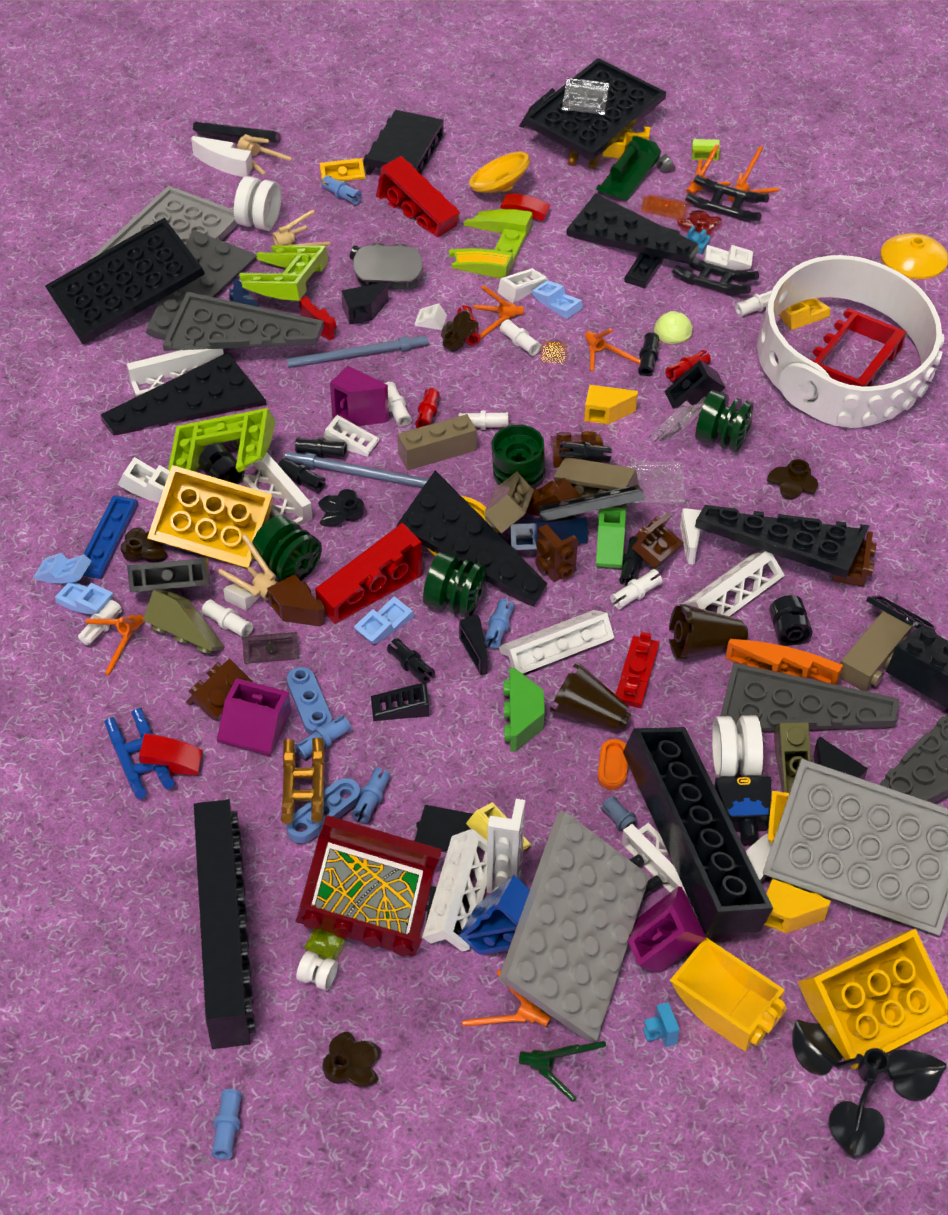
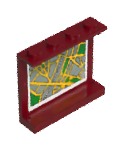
[295,815,442,956]

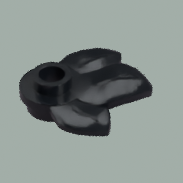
[318,489,365,526]

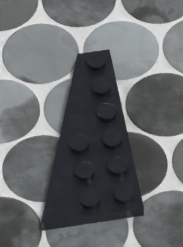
[566,193,699,264]
[100,352,266,436]
[396,470,548,607]
[695,505,870,578]

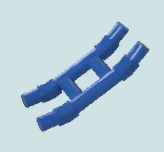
[104,708,174,799]

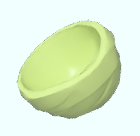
[654,311,693,344]

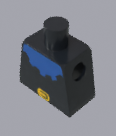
[714,777,771,845]

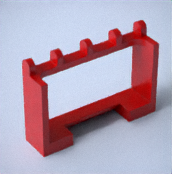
[809,308,907,387]

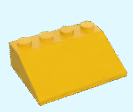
[147,465,274,568]
[797,929,948,1069]

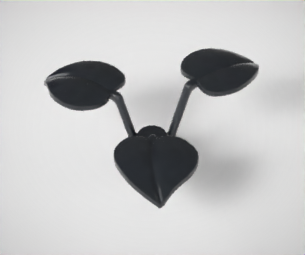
[792,1020,947,1157]

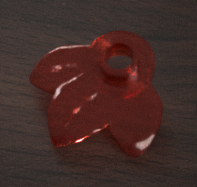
[677,210,722,235]

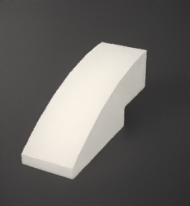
[191,136,253,177]
[118,457,170,503]

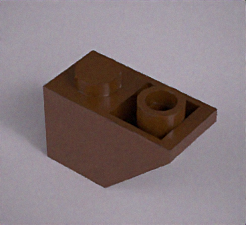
[526,478,582,517]
[267,574,326,627]

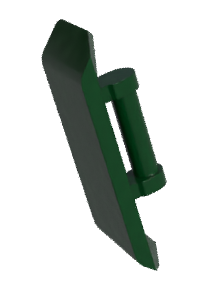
[596,136,662,200]

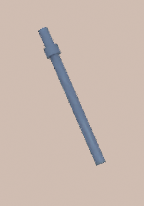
[286,335,428,368]
[285,451,428,488]

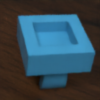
[686,226,711,255]
[643,1002,680,1047]

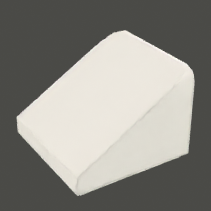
[414,304,447,330]
[223,583,261,611]

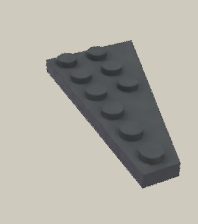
[146,230,257,340]
[163,292,324,351]
[720,662,900,732]
[879,714,948,803]

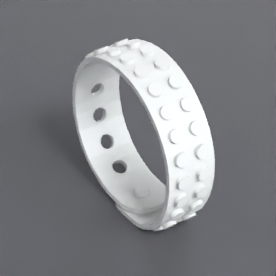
[757,255,944,428]

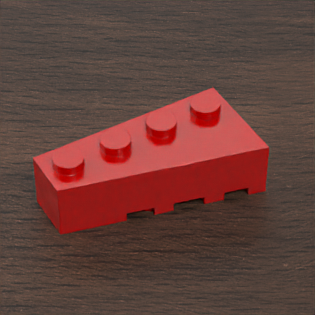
[376,156,460,238]
[315,523,422,624]

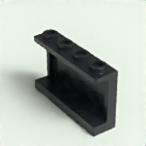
[363,110,444,175]

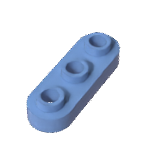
[287,667,332,735]
[286,778,360,843]

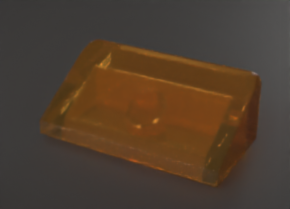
[641,194,690,220]

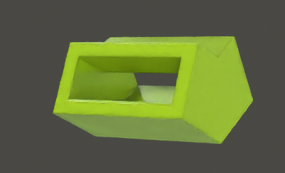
[691,139,720,161]

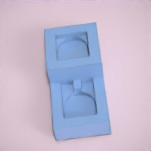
[532,280,583,319]
[33,553,91,583]
[55,582,113,614]
[354,596,414,644]

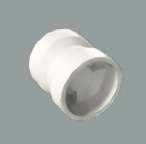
[296,951,338,991]

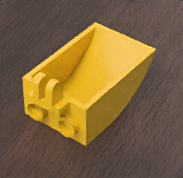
[670,937,787,1052]

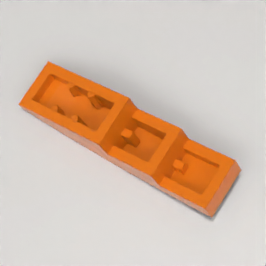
[725,639,843,685]

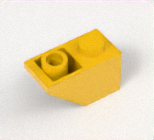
[584,385,638,424]
[764,879,831,933]

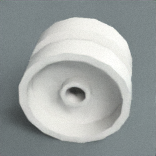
[234,176,282,231]
[712,715,763,778]

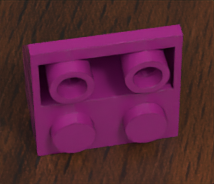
[330,366,389,426]
[217,678,291,756]
[627,886,706,973]

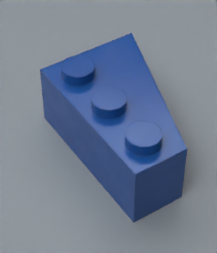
[459,875,530,955]

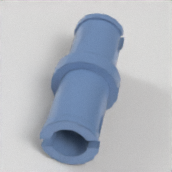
[321,175,362,205]
[484,599,514,649]
[295,714,352,760]
[352,768,391,823]
[211,1089,242,1160]

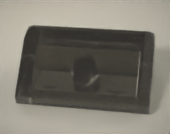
[242,632,299,664]

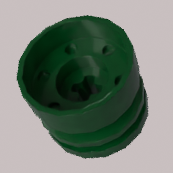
[695,390,754,452]
[491,424,545,488]
[251,515,322,581]
[423,552,486,618]

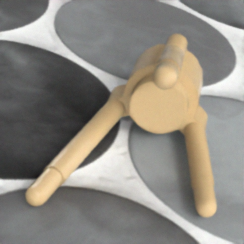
[237,134,292,175]
[272,210,331,246]
[218,534,278,600]

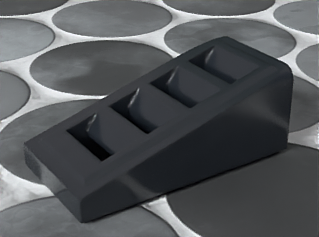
[459,615,488,675]
[371,683,429,721]

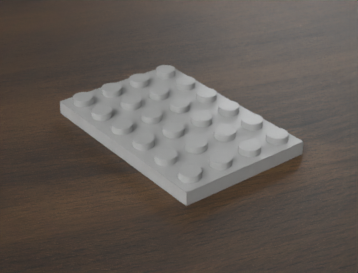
[89,186,238,260]
[762,758,948,935]
[498,811,650,1042]

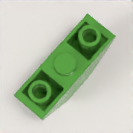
[596,507,626,568]
[504,668,544,752]

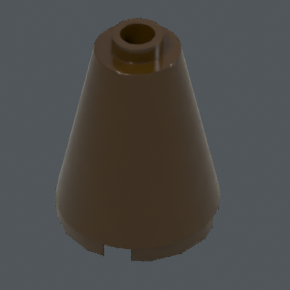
[669,604,748,659]
[550,662,632,731]

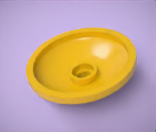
[469,151,530,193]
[880,233,948,279]

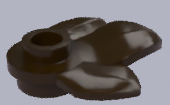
[441,310,479,352]
[767,459,818,500]
[121,528,168,562]
[322,1032,381,1087]

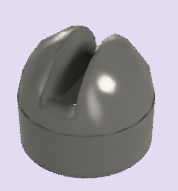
[657,154,675,173]

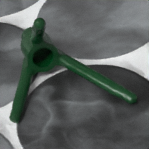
[519,1041,606,1102]

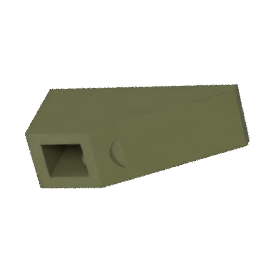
[143,590,225,654]
[774,722,811,793]

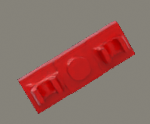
[615,632,660,709]

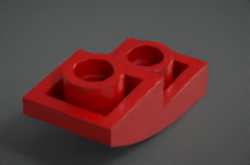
[500,193,551,222]
[299,296,337,340]
[139,734,203,776]

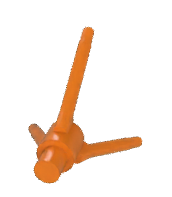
[686,144,731,194]
[728,146,779,202]
[473,285,524,341]
[585,328,641,372]
[85,614,145,675]
[462,970,551,1027]

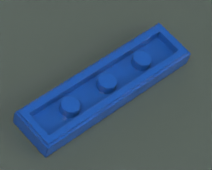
[83,495,138,579]

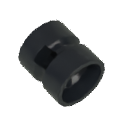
[198,443,245,484]
[769,595,813,646]

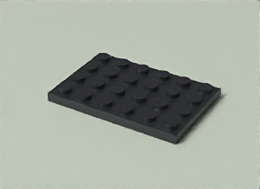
[523,58,667,161]
[45,217,205,344]

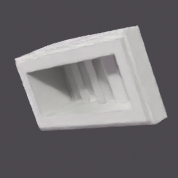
[498,268,548,303]
[323,415,380,457]
[680,508,701,565]

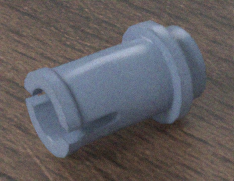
[601,796,638,832]

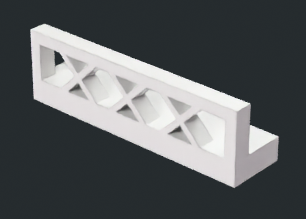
[127,349,224,397]
[242,452,313,526]
[682,550,785,616]
[499,610,614,674]
[486,799,525,893]
[622,823,700,923]
[422,829,487,952]

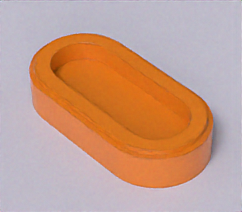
[597,739,628,790]

